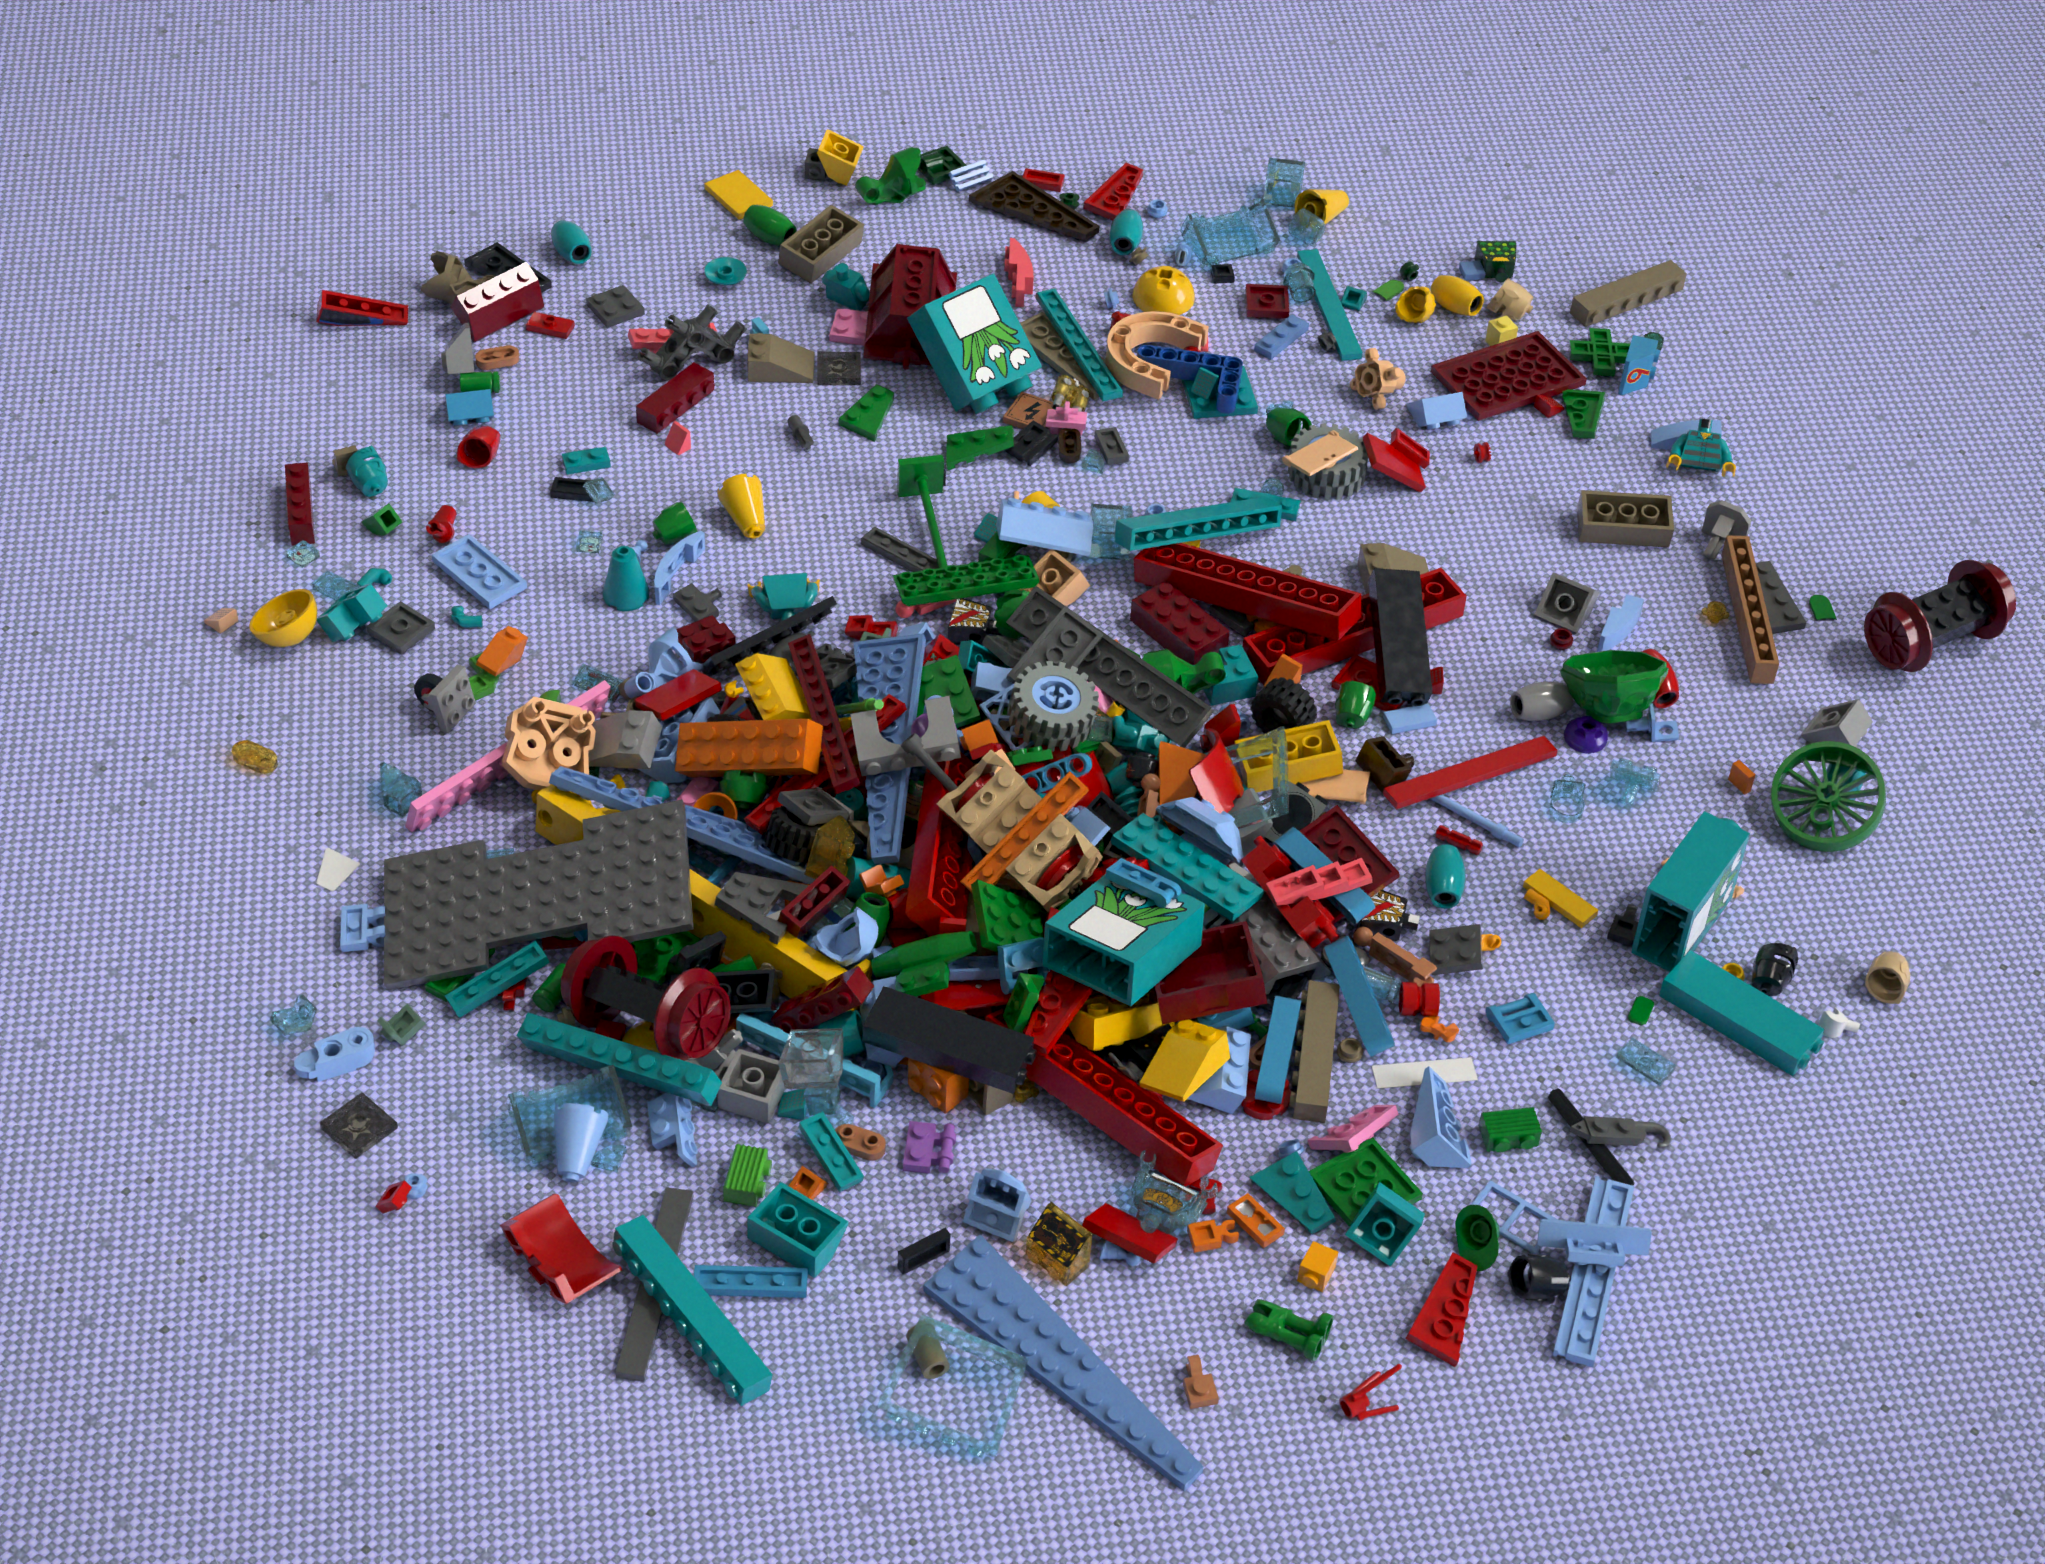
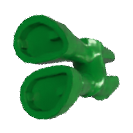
[1244,1299,1334,1361]

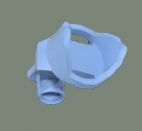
[624,627,704,698]
[813,907,893,980]

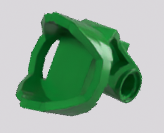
[855,147,926,205]
[994,590,1030,639]
[1142,649,1226,695]

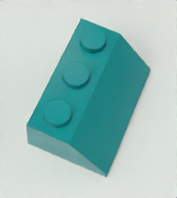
[747,1182,849,1278]

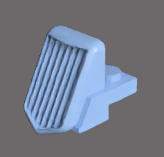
[963,1168,1031,1242]

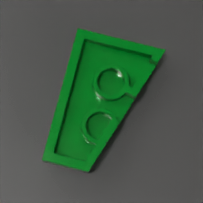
[839,384,894,442]
[946,425,1014,470]

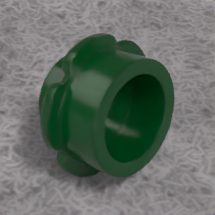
[1399,261,1419,281]

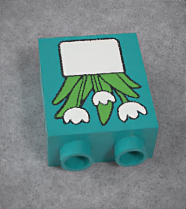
[907,273,1042,415]
[1631,811,1750,972]
[1043,874,1205,1006]

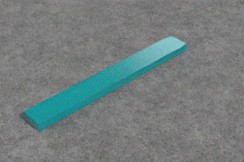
[1297,249,1363,361]
[1035,288,1123,402]

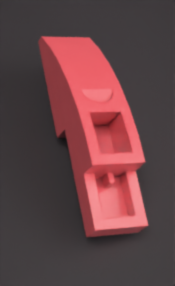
[1004,238,1034,307]
[628,323,717,354]

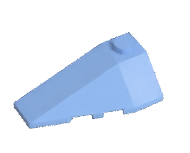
[1410,1066,1471,1168]

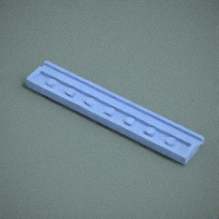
[1553,1176,1635,1367]

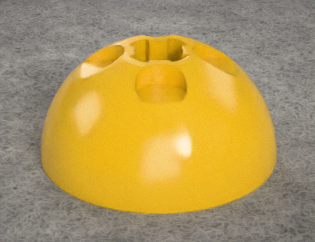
[1132,266,1195,315]
[249,589,317,647]

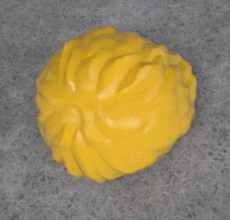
[1395,286,1436,323]

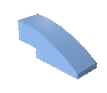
[1650,420,1722,450]
[1597,594,1644,652]

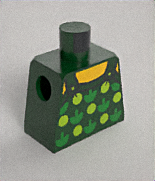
[1474,241,1516,283]

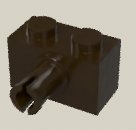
[1355,736,1414,793]

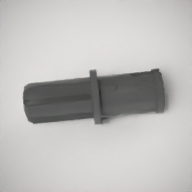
[787,415,814,450]

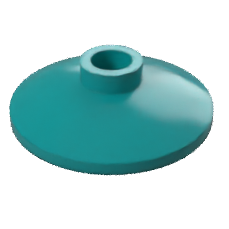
[704,257,747,285]

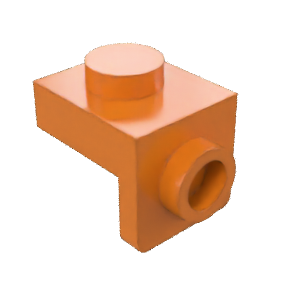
[859,865,904,898]

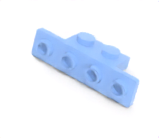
[647,1093,698,1167]
[1537,1219,1652,1268]

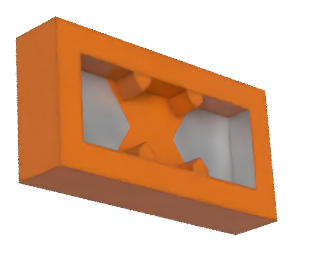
[1226,1193,1285,1249]

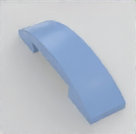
[654,531,705,605]

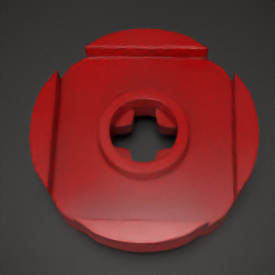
[1241,1069,1291,1120]

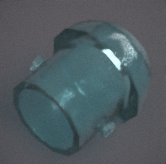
[1283,263,1316,303]

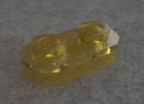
[232,740,278,774]

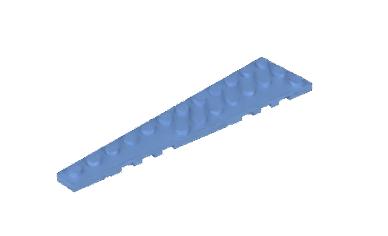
[853,633,926,865]
[549,766,835,884]
[923,1234,1204,1491]

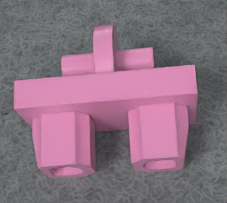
[1046,401,1087,436]

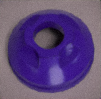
[1564,716,1608,754]

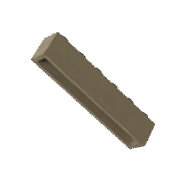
[1570,260,1687,327]
[1289,980,1340,1123]

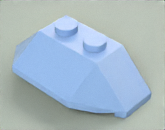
[1155,797,1243,867]
[1064,805,1110,846]

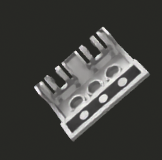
[1203,888,1331,994]

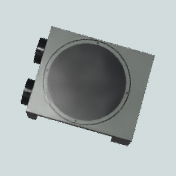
[1264,781,1330,844]

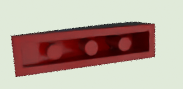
[316,290,408,326]

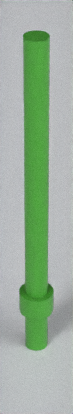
[835,698,884,715]

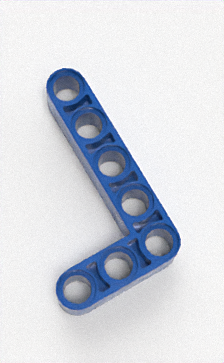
[1137,345,1243,414]

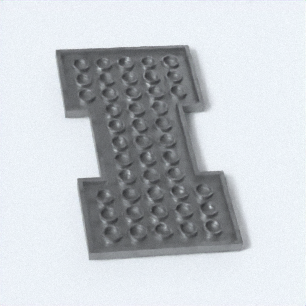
[384,800,694,990]

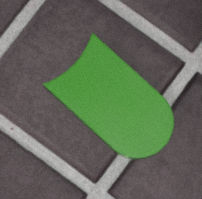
[1372,280,1404,301]

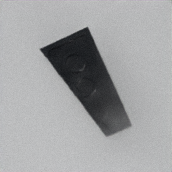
[464,242,552,293]

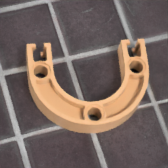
[1105,312,1209,400]

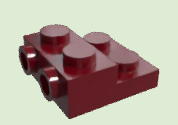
[676,615,736,664]

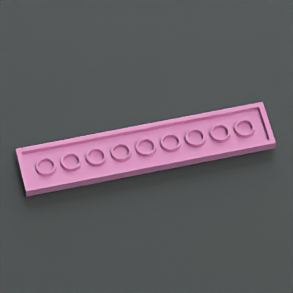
[405,680,611,832]

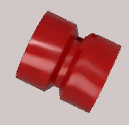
[1399,982,1440,1017]

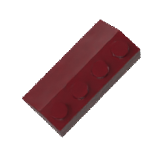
[450,262,544,342]

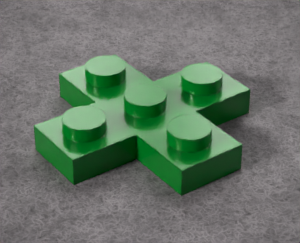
[1568,328,1631,376]
[974,746,1053,766]

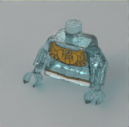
[1131,1150,1218,1234]

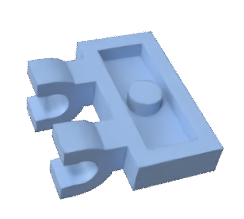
[340,904,385,952]

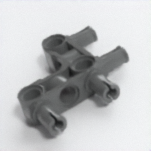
[637,304,747,380]

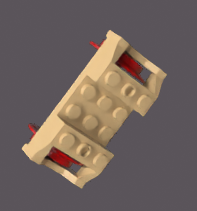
[937,750,1102,912]

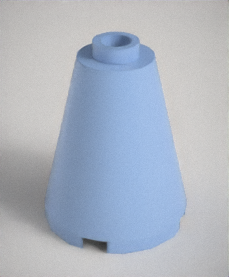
[554,1103,609,1182]

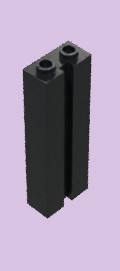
[1368,568,1433,706]
[862,986,1037,1094]

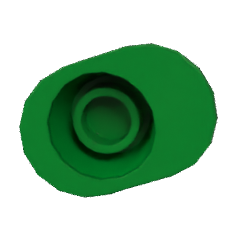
[1455,1205,1500,1271]

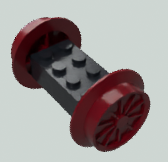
[1864,559,2016,672]
[561,935,731,1061]

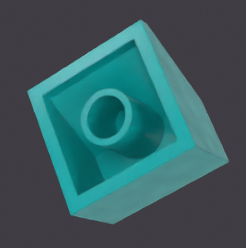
[1345,1182,1425,1267]

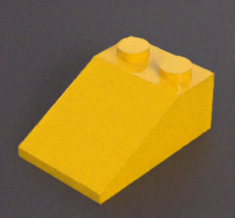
[1139,1019,1230,1102]

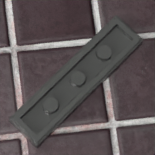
[861,527,939,572]

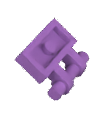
[903,1121,956,1174]

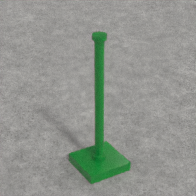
[897,455,948,568]

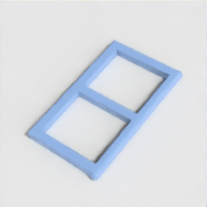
[1471,1180,1558,1254]

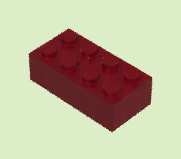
[1130,580,1230,665]

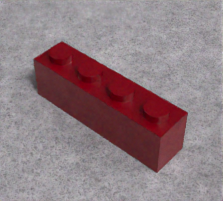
[636,362,715,434]
[285,462,315,546]

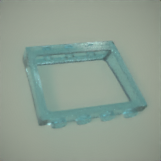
[1197,727,1289,829]
[876,1314,1029,1458]

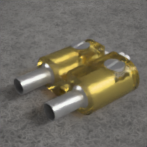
[1051,375,1090,412]

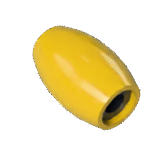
[1430,275,1484,316]

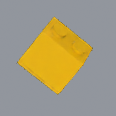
[817,129,864,186]

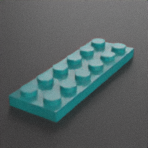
[1111,813,1264,921]

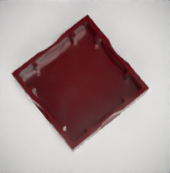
[1154,921,1267,1024]

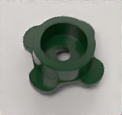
[1059,193,1080,210]

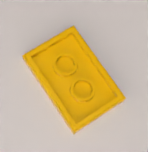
[704,169,773,220]

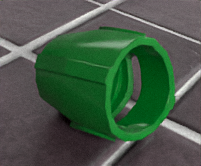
[1266,407,1312,446]
[652,501,698,545]
[1335,681,1376,729]

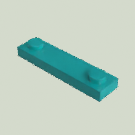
[445,941,550,1018]

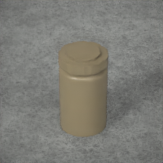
[906,1322,950,1379]

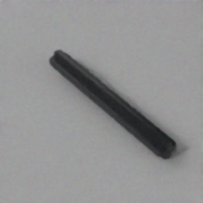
[1548,1088,1635,1186]

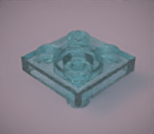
[1610,758,1661,806]

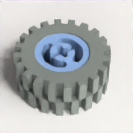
[1288,423,1368,500]
[1007,661,1099,752]

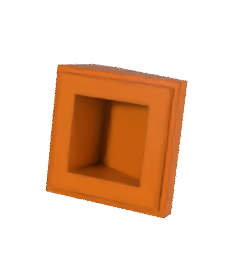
[788,1166,829,1200]

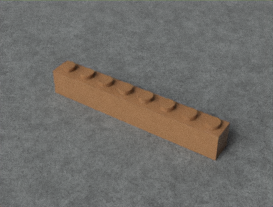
[1721,535,1779,684]

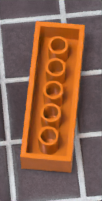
[675,719,823,778]

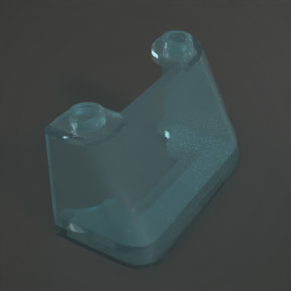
[1180,197,1280,267]
[506,1065,633,1164]

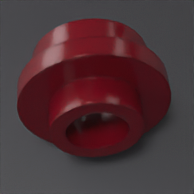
[1550,628,1573,650]

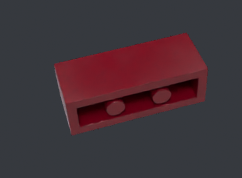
[777,865,851,939]

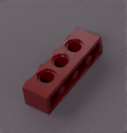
[771,966,874,1036]

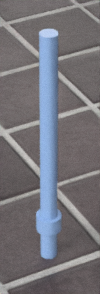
[1406,776,1524,847]

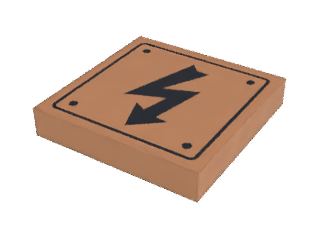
[1003,392,1061,429]

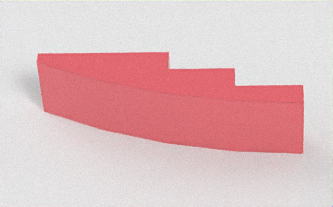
[1266,858,1372,906]

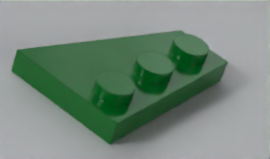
[1562,389,1605,439]

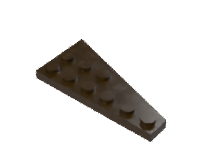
[969,171,1100,241]

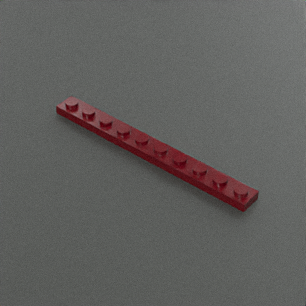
[788,634,860,794]

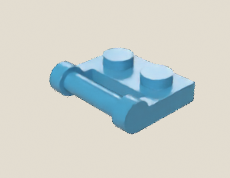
[997,937,1050,994]
[1485,993,1555,1044]

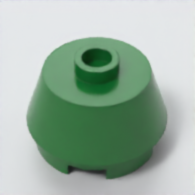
[719,770,769,811]

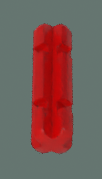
[1435,825,1483,855]

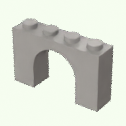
[850,696,961,776]

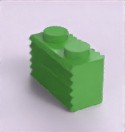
[723,1144,772,1207]

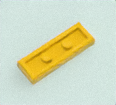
[1523,869,1599,929]

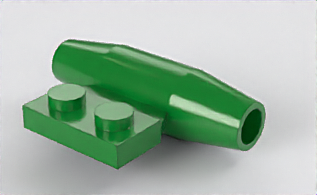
[871,931,977,997]

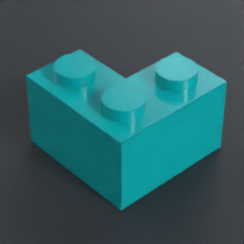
[316,583,388,642]
[1203,644,1258,706]

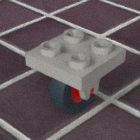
[414,664,476,733]

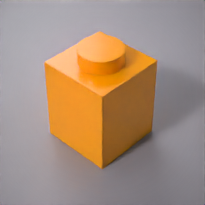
[1297,1241,1339,1292]

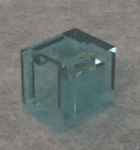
[1263,157,1305,208]
[1088,503,1133,561]

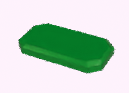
[1628,996,1654,1026]

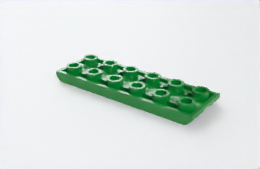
[893,555,1040,606]

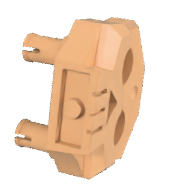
[501,697,596,791]

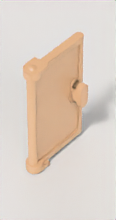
[1282,430,1358,476]
[1295,769,1370,805]

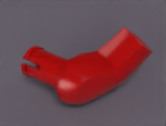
[426,505,457,543]

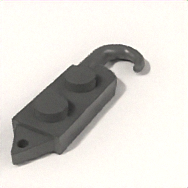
[1569,1116,1671,1148]

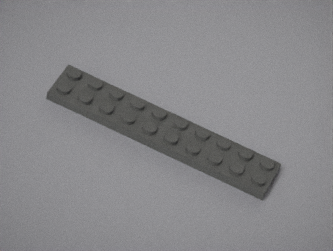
[1006,586,1214,748]

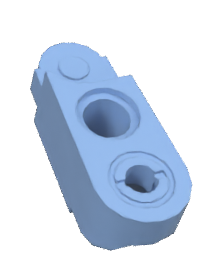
[294,1027,375,1082]

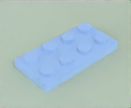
[432,534,527,609]

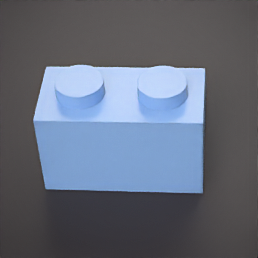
[1406,392,1467,430]

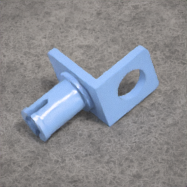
[1625,703,1679,742]

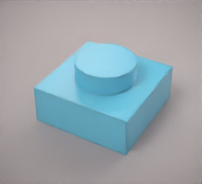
[750,317,769,334]

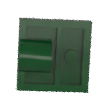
[918,146,968,185]

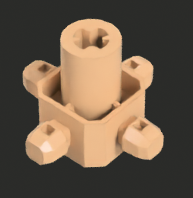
[1350,348,1406,410]

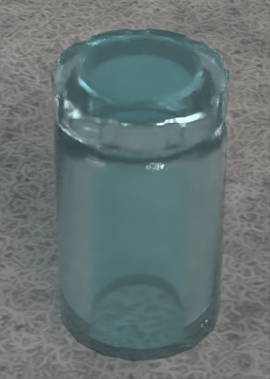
[1362,965,1402,1003]

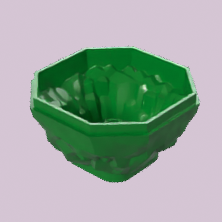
[1560,650,1669,723]

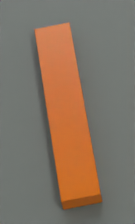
[960,771,1089,893]

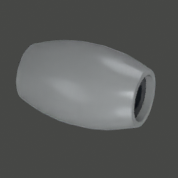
[1510,681,1573,721]

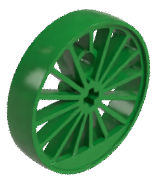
[1771,741,1886,852]

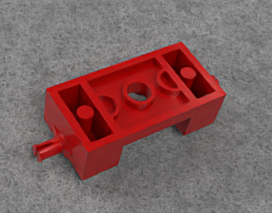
[1241,836,1339,949]

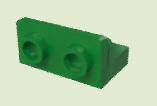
[1002,973,1044,1033]

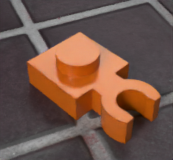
[1187,1219,1239,1253]

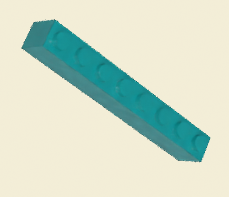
[1115,497,1282,551]
[516,1012,722,1106]
[612,1214,773,1406]

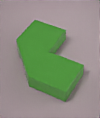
[468,652,501,701]

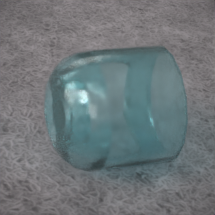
[1288,208,1325,245]

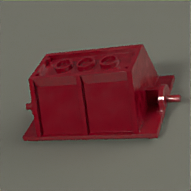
[863,244,957,370]

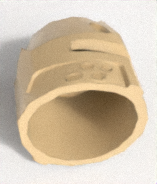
[1486,278,1533,321]
[1865,951,1910,1004]

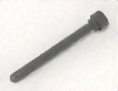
[901,733,958,792]

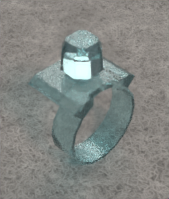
[1549,774,1586,823]

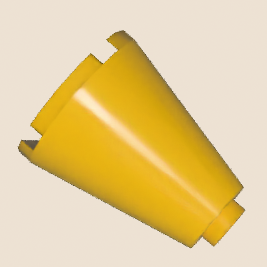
[1294,189,1349,230]
[717,474,765,539]

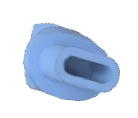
[1175,244,1193,266]

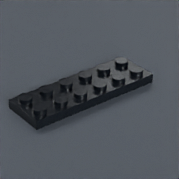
[702,596,837,676]

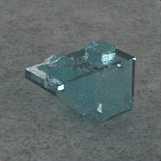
[380,761,422,817]

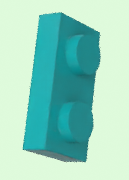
[562,446,611,475]

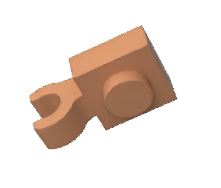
[1183,1355,1219,1409]

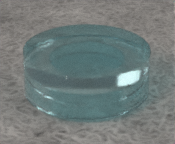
[1261,479,1284,497]

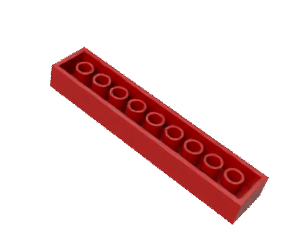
[1133,543,1361,640]
[1242,568,1467,686]
[905,752,975,937]
[985,1007,1223,1187]

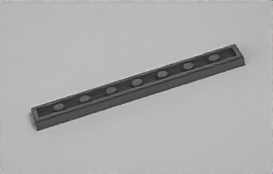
[615,1187,694,1382]

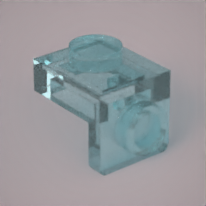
[270,994,317,1036]

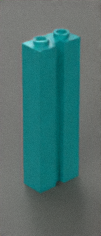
[1659,950,1825,1076]

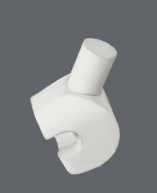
[1818,1007,1860,1038]

